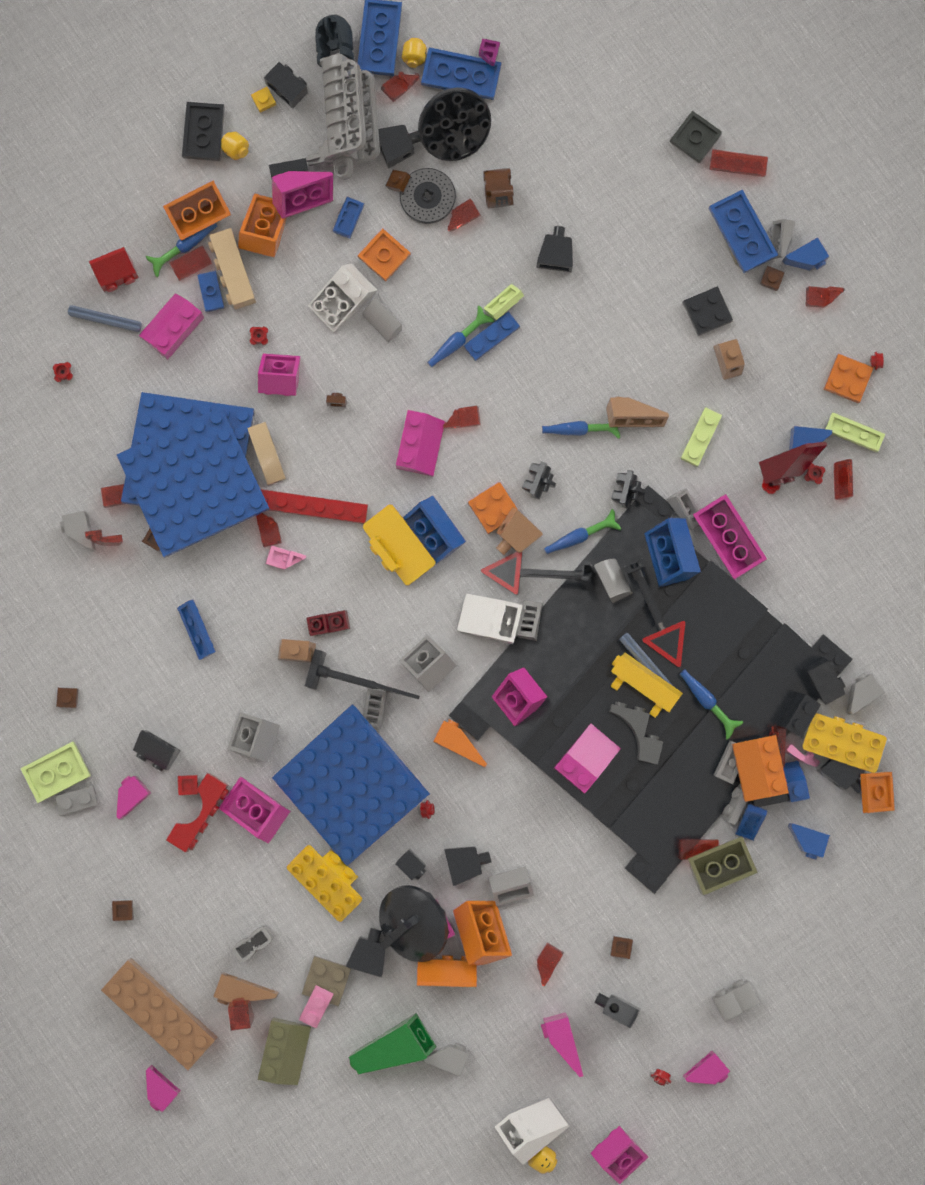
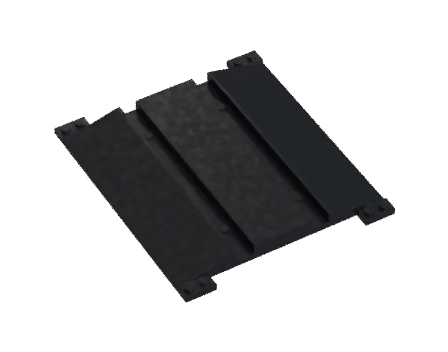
[449,485,853,894]

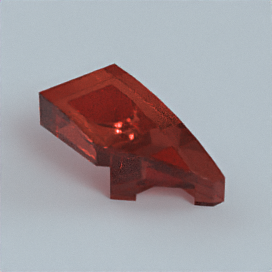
[381,71,420,102]

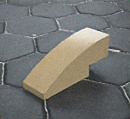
[247,422,286,485]

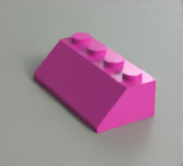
[693,494,767,579]

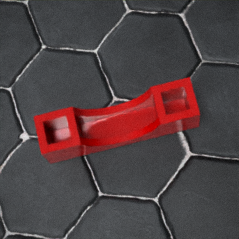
[166,773,229,852]

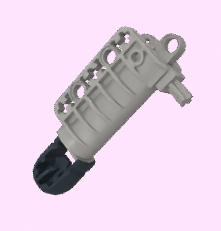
[306,14,380,180]

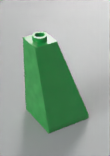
[348,1013,437,1075]

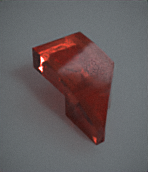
[447,198,481,232]
[806,286,845,308]
[443,405,481,429]
[256,513,282,547]
[85,530,123,546]
[537,942,564,987]

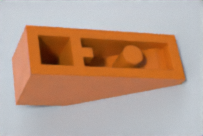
[433,719,487,767]

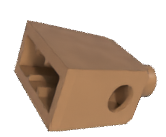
[713,339,745,380]
[496,507,543,555]
[278,639,316,663]

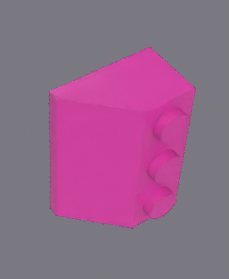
[139,293,204,360]
[396,410,445,477]

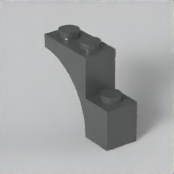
[608,702,663,765]

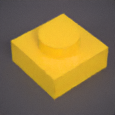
[251,86,276,113]

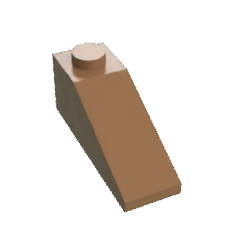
[606,396,669,427]
[213,972,279,1005]

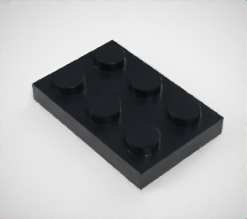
[182,102,225,161]

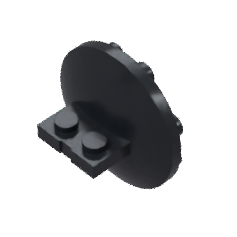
[418,87,491,161]
[379,885,448,962]

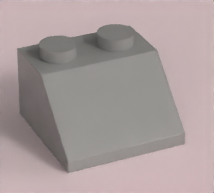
[399,635,457,692]
[227,712,280,762]

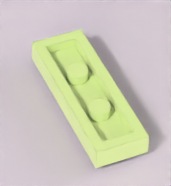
[680,407,722,467]
[825,412,885,453]

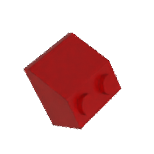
[89,247,139,292]

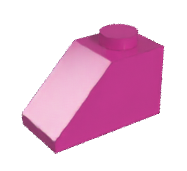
[116,776,151,819]
[683,1051,730,1084]
[146,1065,181,1112]

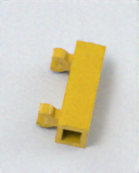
[611,653,683,718]

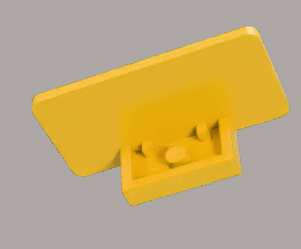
[363,504,436,585]
[802,713,887,773]
[287,845,362,922]

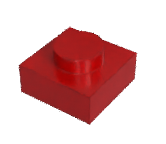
[178,775,199,795]

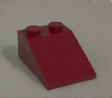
[759,442,827,486]

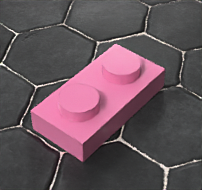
[299,985,333,1028]

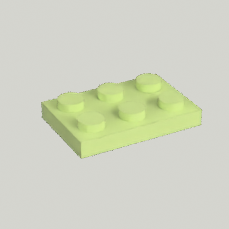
[20,742,91,803]

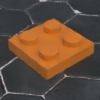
[357,228,411,282]
[823,354,874,403]
[468,482,518,534]
[860,772,895,813]

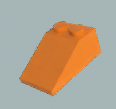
[238,193,287,258]

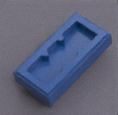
[333,197,364,239]
[197,271,224,312]
[735,804,767,841]

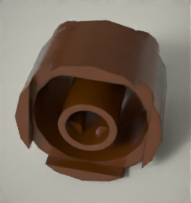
[483,168,514,209]

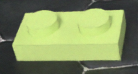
[484,284,524,320]

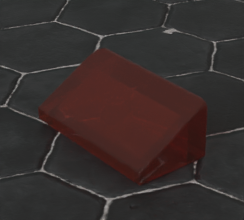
[834,459,853,500]

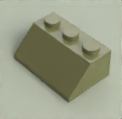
[688,836,758,895]
[257,1017,311,1085]

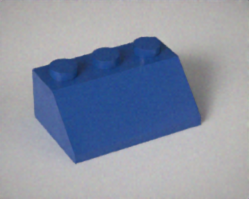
[403,496,466,567]
[644,518,701,587]

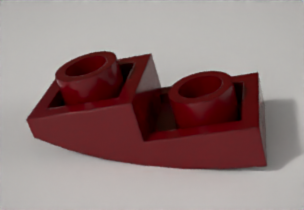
[306,610,350,636]

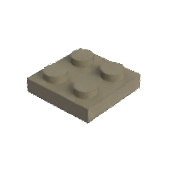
[302,956,351,1006]

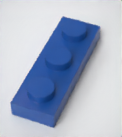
[464,311,520,362]
[177,599,216,660]

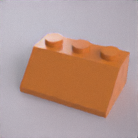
[163,180,231,240]
[732,735,789,802]
[453,901,512,966]
[417,955,477,987]

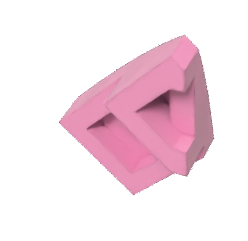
[265,546,306,570]
[783,744,820,767]

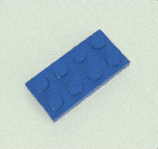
[358,0,402,76]
[421,47,502,100]
[708,189,778,273]

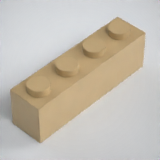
[208,228,256,310]

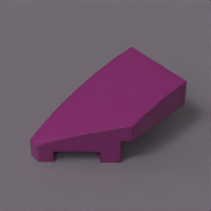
[478,38,500,66]

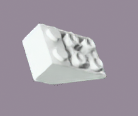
[308,263,377,333]
[457,594,523,644]
[495,1098,569,1165]

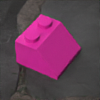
[258,353,300,396]
[492,668,547,726]
[591,1126,648,1184]

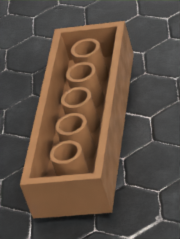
[101,958,218,1070]

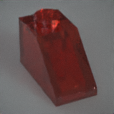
[228,998,254,1031]

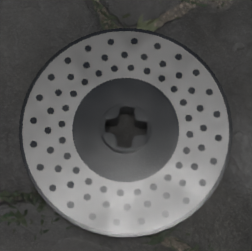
[400,168,456,224]

